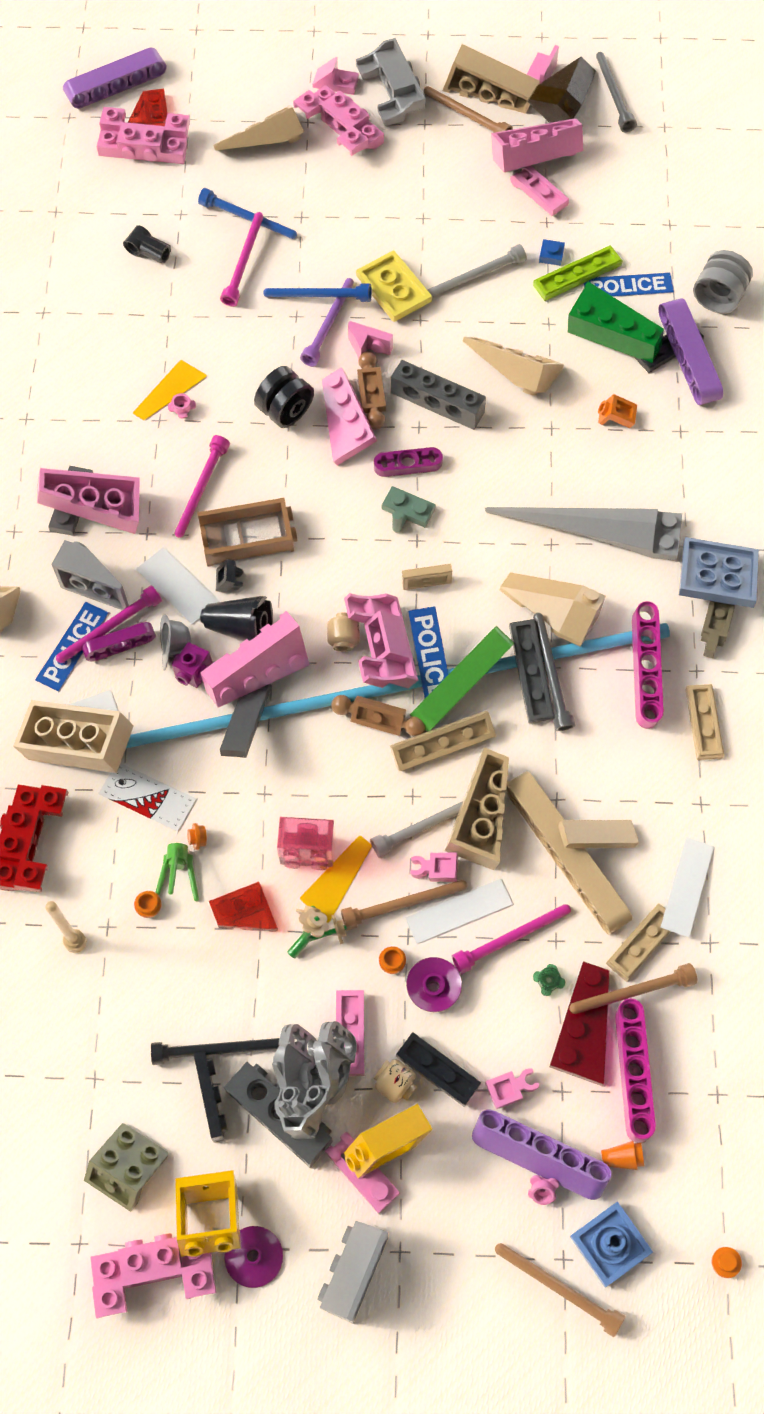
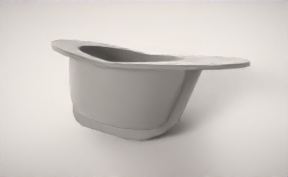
[160,614,192,671]

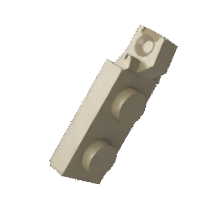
[701,601,735,658]

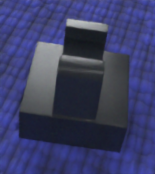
[215,559,244,593]

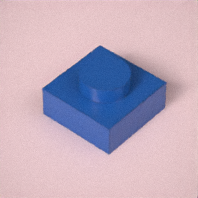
[539,239,565,266]

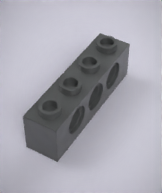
[391,360,486,430]
[224,1062,333,1168]

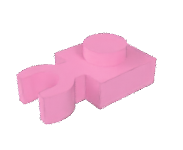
[410,852,458,882]
[485,1068,539,1110]

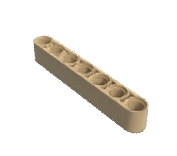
[506,771,632,935]

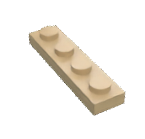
[390,711,496,771]

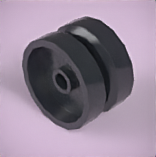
[254,366,314,428]

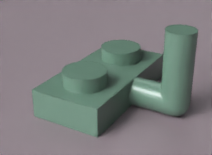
[381,486,436,533]

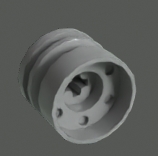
[693,250,753,314]

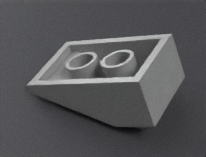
[51,540,129,610]

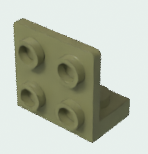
[84,1123,169,1212]

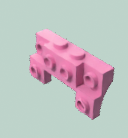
[293,85,384,156]
[96,107,190,164]
[344,593,418,688]
[90,1233,216,1319]

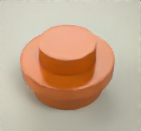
[187,823,207,850]
[134,891,162,918]
[379,946,406,974]
[711,1247,742,1278]

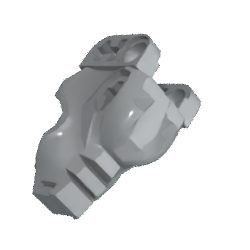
[272,1021,357,1139]

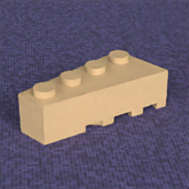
[442,44,540,114]
[444,747,509,870]

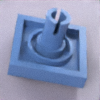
[569,1201,653,1288]

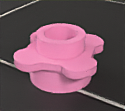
[168,393,196,419]
[528,1175,559,1205]

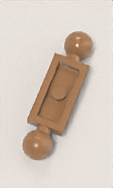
[357,352,386,430]
[331,695,425,737]

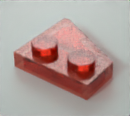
[128,88,168,126]
[209,881,278,932]

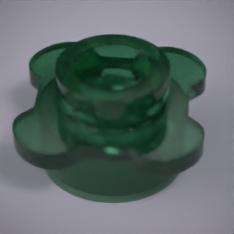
[533,964,565,996]

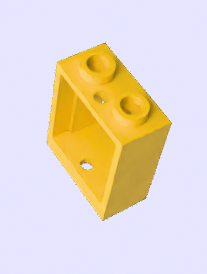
[344,1103,432,1179]
[175,1170,241,1257]

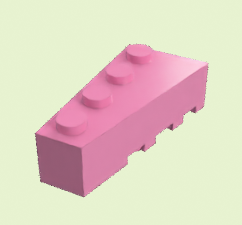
[491,118,583,172]

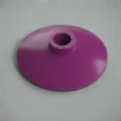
[406,957,462,1012]
[224,1226,283,1288]

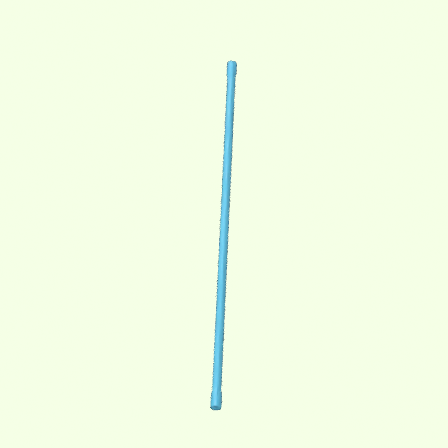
[126,623,670,749]

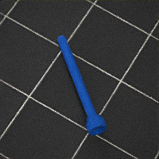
[198,187,297,239]
[263,283,372,302]

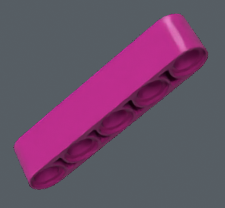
[632,601,664,729]
[615,998,656,1143]

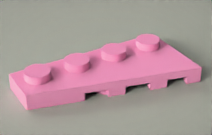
[322,367,377,466]

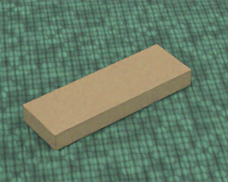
[685,684,724,760]
[558,820,639,848]
[606,903,671,982]

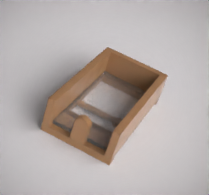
[197,497,298,567]

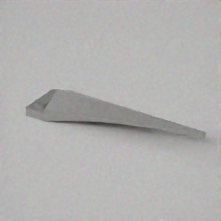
[485,507,683,561]

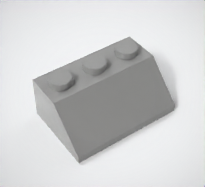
[317,1221,388,1324]

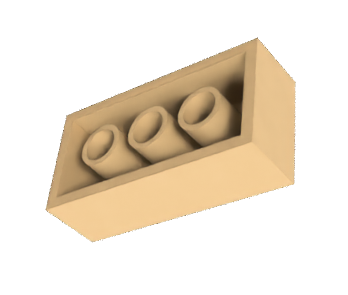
[13,700,134,773]

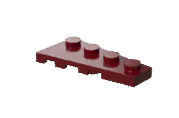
[549,961,610,1087]

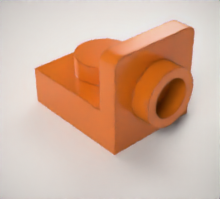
[598,394,637,428]

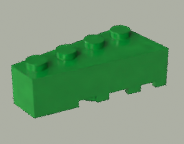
[567,281,664,363]

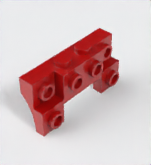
[0,784,69,893]

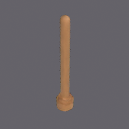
[424,86,513,133]
[341,880,468,930]
[570,963,698,1014]
[495,1243,626,1338]

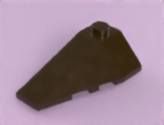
[527,56,596,123]

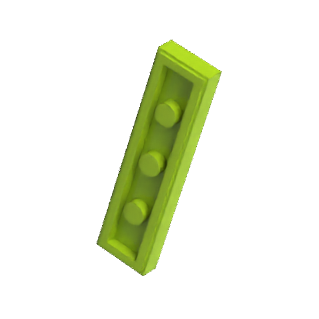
[533,245,623,301]

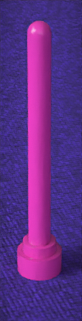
[220,212,263,307]
[174,435,230,538]
[56,585,162,663]
[451,904,571,975]

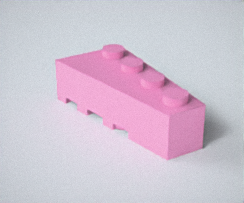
[37,468,140,534]
[200,611,310,708]

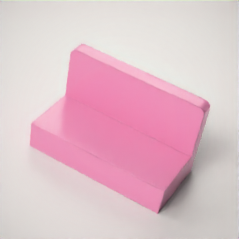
[527,45,559,84]

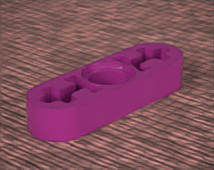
[374,447,443,477]
[82,622,156,662]

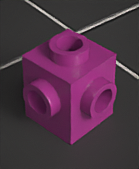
[172,642,213,688]

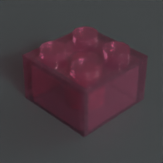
[277,817,336,870]

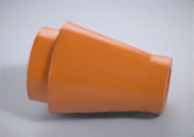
[601,1140,644,1170]

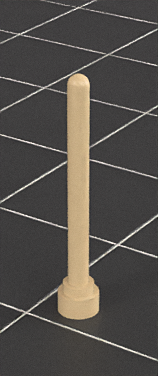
[45,901,86,953]

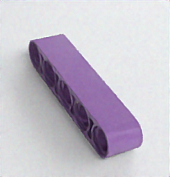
[63,47,167,109]
[658,298,723,405]
[472,1109,612,1200]

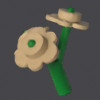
[287,906,347,959]

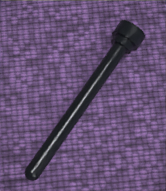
[151,1038,280,1065]

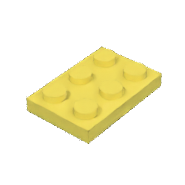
[356,250,432,322]

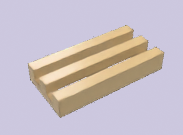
[402,563,453,590]

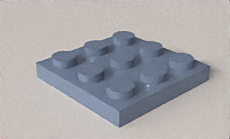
[679,537,759,608]

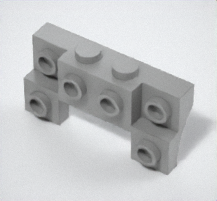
[356,38,426,126]

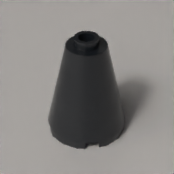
[200,596,273,641]

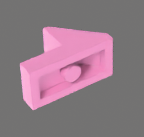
[312,57,359,95]
[348,321,393,358]

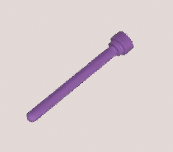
[300,278,354,367]

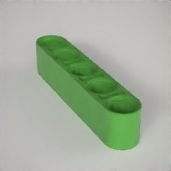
[410,625,514,732]

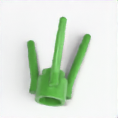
[155,843,199,902]

